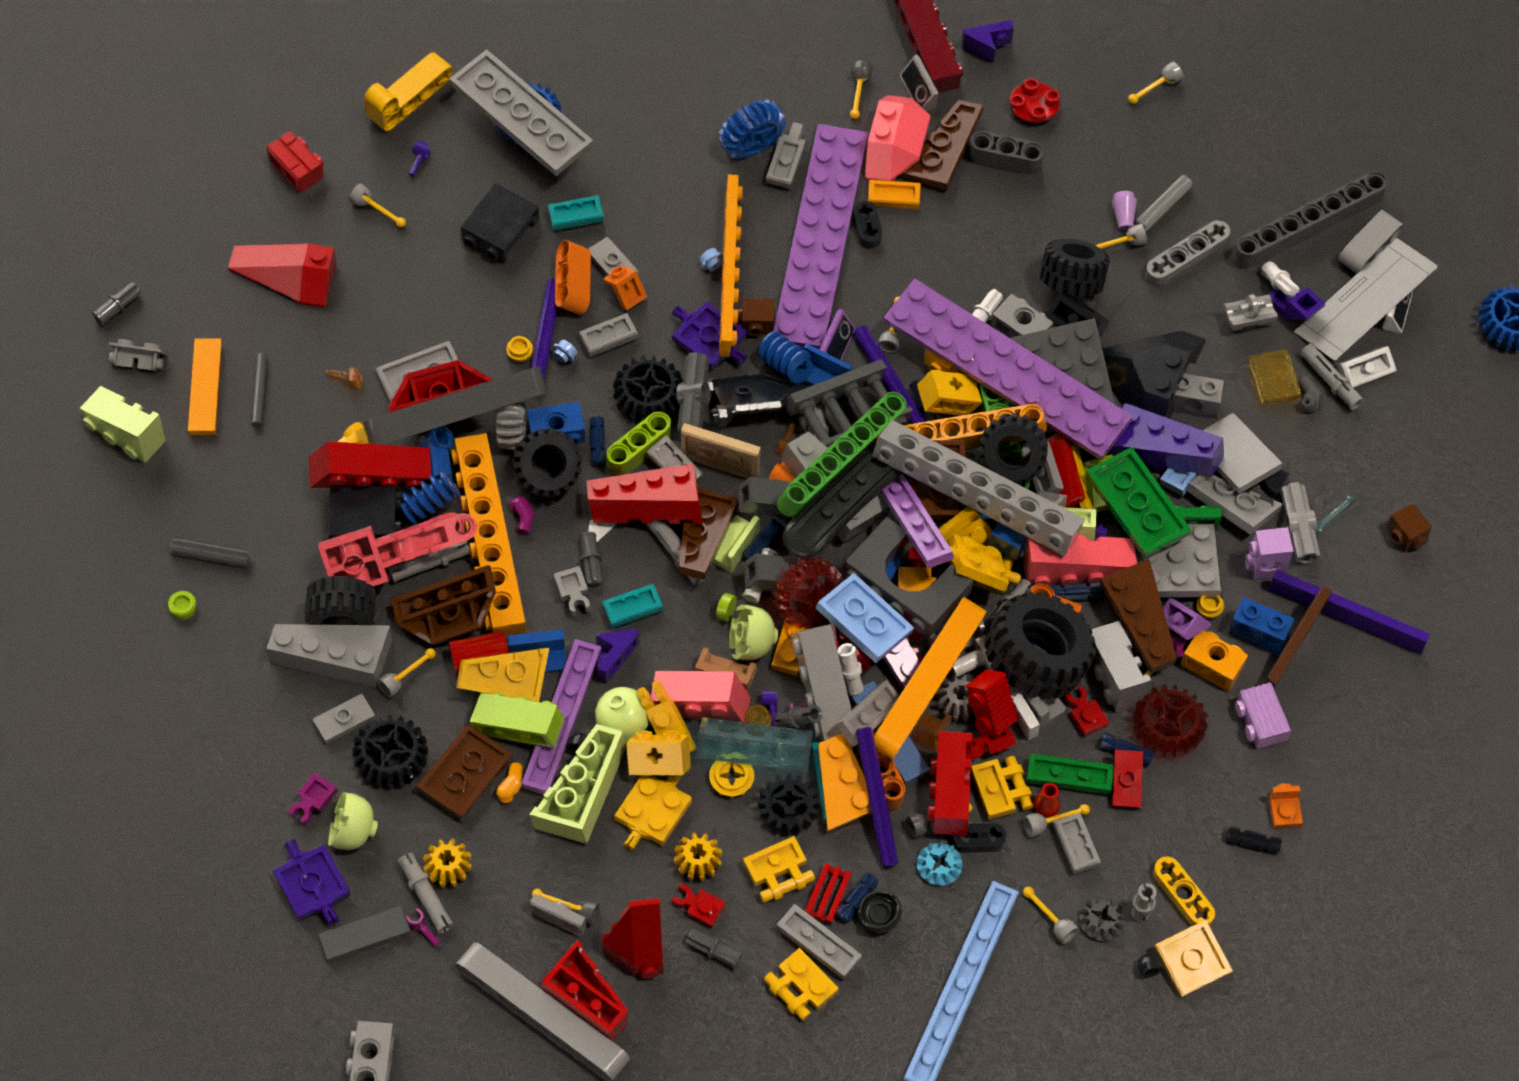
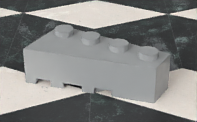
[781,431,890,542]
[267,624,392,688]
[790,624,851,741]

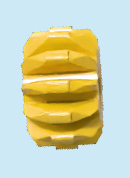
[674,832,722,882]
[423,839,472,888]

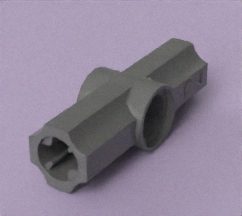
[676,352,711,433]

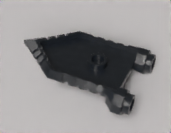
[707,373,810,427]

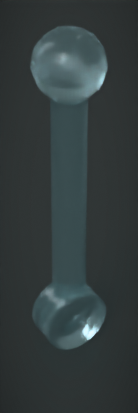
[1316,495,1356,533]

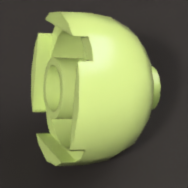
[729,604,778,661]
[595,687,651,744]
[328,792,378,850]

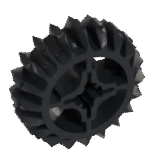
[613,355,683,422]
[352,714,429,789]

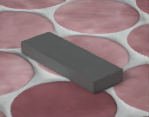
[318,906,410,963]

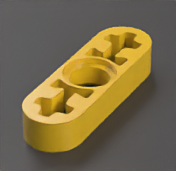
[1153,857,1215,927]

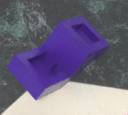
[1267,287,1325,321]

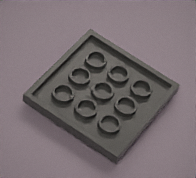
[1009,318,1115,443]

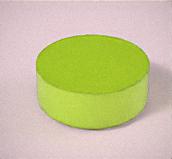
[168,591,197,620]
[716,593,737,622]

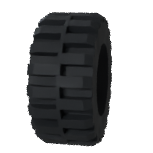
[984,592,1096,700]

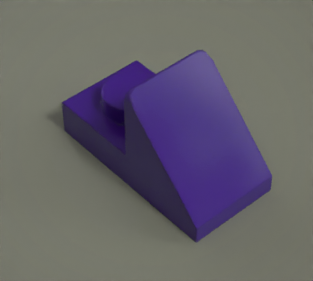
[961,20,1014,63]
[596,629,639,684]

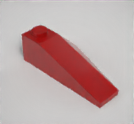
[228,244,337,308]
[602,898,663,979]

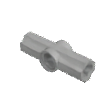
[1281,482,1320,565]

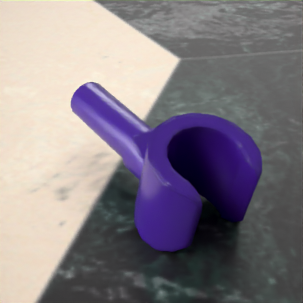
[409,140,430,177]
[761,690,779,729]

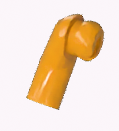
[497,762,523,803]

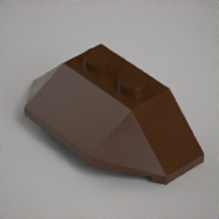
[391,565,496,645]

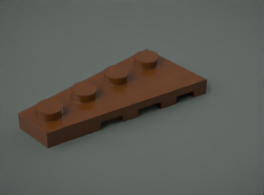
[679,488,739,580]
[1099,559,1177,673]

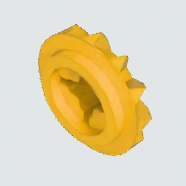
[709,755,754,799]

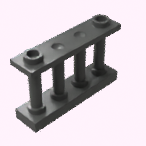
[785,359,913,448]

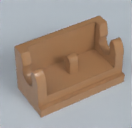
[695,647,757,693]

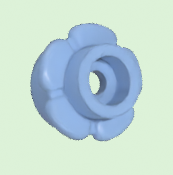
[699,248,723,272]
[553,339,578,364]

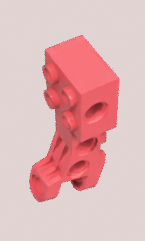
[318,512,477,586]

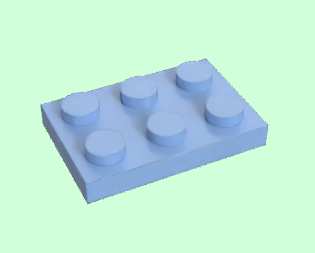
[816,573,914,663]

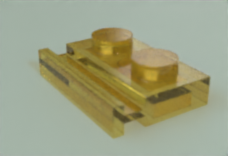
[1249,349,1301,405]

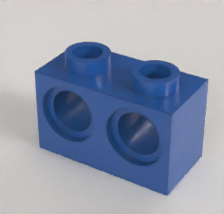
[1228,597,1294,655]

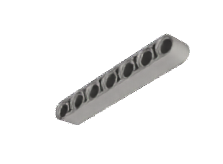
[455,942,630,1081]

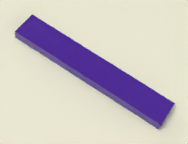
[1269,570,1430,654]

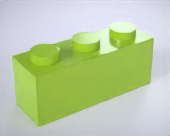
[470,693,565,748]

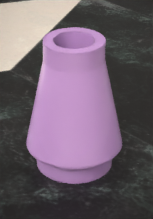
[1111,191,1137,231]

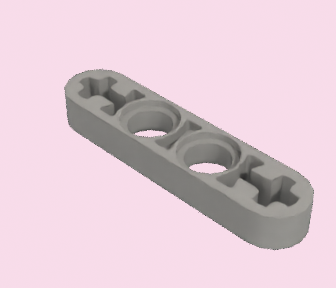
[1145,221,1230,285]

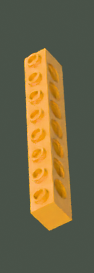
[451,433,526,638]

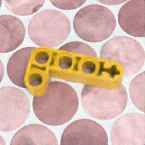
[364,52,454,131]

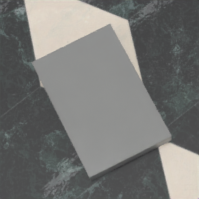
[375,341,459,402]
[1203,413,1282,494]

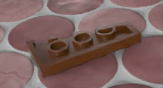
[899,100,983,190]

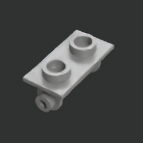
[109,339,167,372]

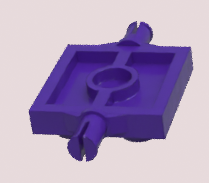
[672,301,747,370]
[273,839,351,925]

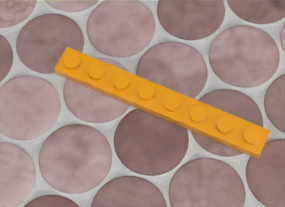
[719,174,743,357]

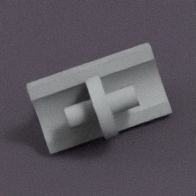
[1224,294,1278,332]

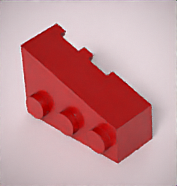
[928,731,973,835]

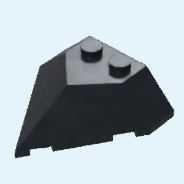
[1102,331,1206,419]

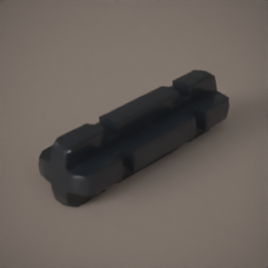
[1226,826,1282,854]

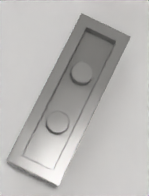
[835,679,899,747]
[776,904,862,980]

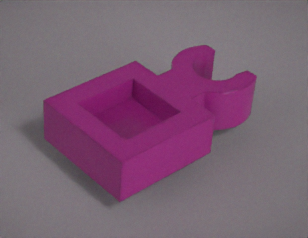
[289,772,339,826]

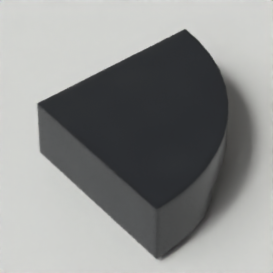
[1263,470,1289,498]

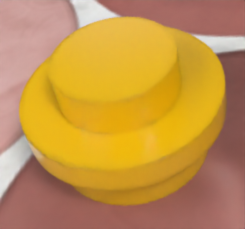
[506,336,533,362]
[1196,596,1224,619]

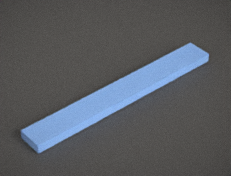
[903,881,1019,1081]

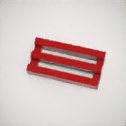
[805,863,852,925]

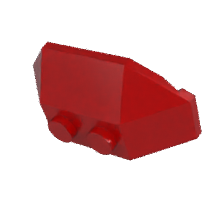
[388,360,493,412]

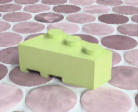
[79,386,166,463]

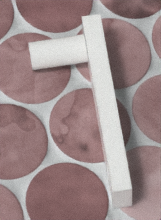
[951,635,1040,740]

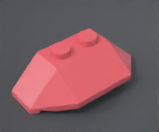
[865,95,931,181]

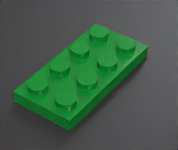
[1085,447,1191,559]

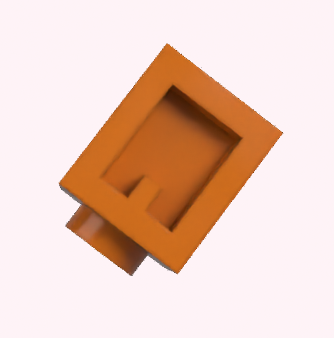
[604,266,647,311]
[1268,784,1303,830]

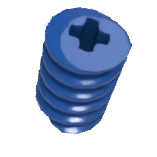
[758,331,814,383]
[400,469,461,525]

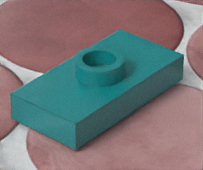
[548,195,604,231]
[602,584,663,628]

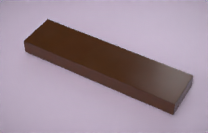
[1266,586,1332,689]

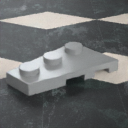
[1186,475,1283,535]

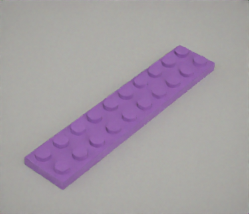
[774,124,868,350]
[884,278,1133,461]

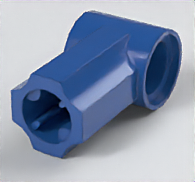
[419,426,454,480]

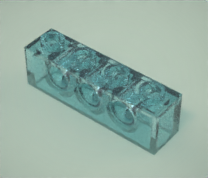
[696,717,813,772]

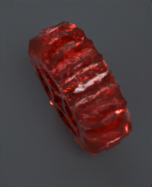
[772,556,844,629]
[1132,684,1208,758]

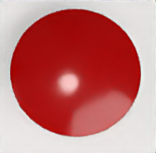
[1009,78,1060,123]

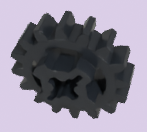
[758,773,820,835]

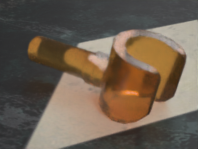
[326,367,362,388]
[777,423,795,455]

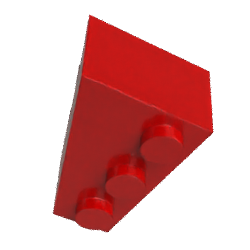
[541,939,628,1042]

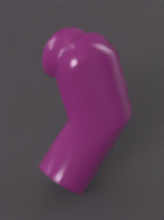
[509,496,535,536]

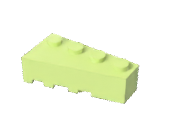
[529,724,627,844]

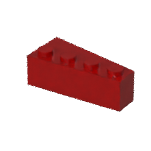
[586,463,703,524]

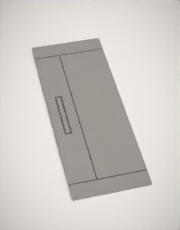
[1294,238,1438,360]

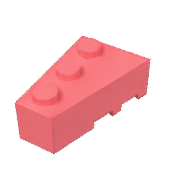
[651,671,751,727]

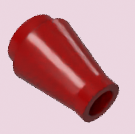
[1033,783,1061,817]

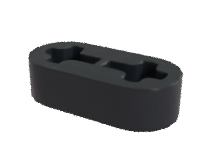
[853,201,882,249]
[952,823,1006,853]

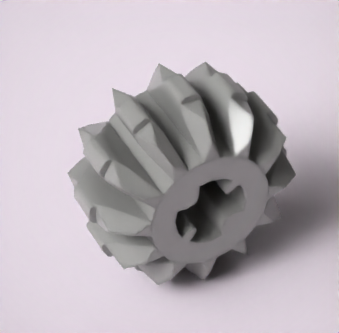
[496,405,527,450]
[936,674,975,723]

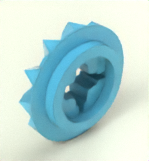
[917,841,963,886]

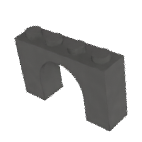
[738,477,818,595]
[844,517,973,637]

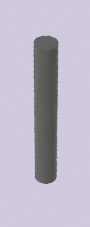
[251,353,267,427]

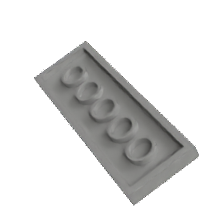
[449,49,593,176]

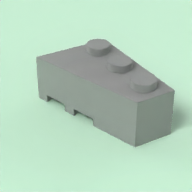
[1091,621,1151,713]

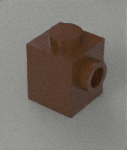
[737,298,774,336]
[1386,503,1432,552]

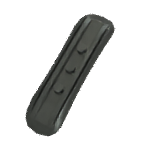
[783,446,902,559]

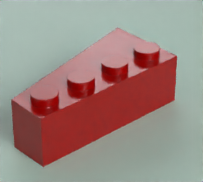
[308,441,431,489]

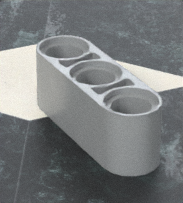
[1338,210,1404,274]

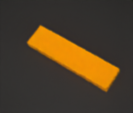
[188,339,222,435]

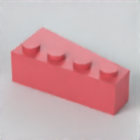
[1023,535,1137,587]

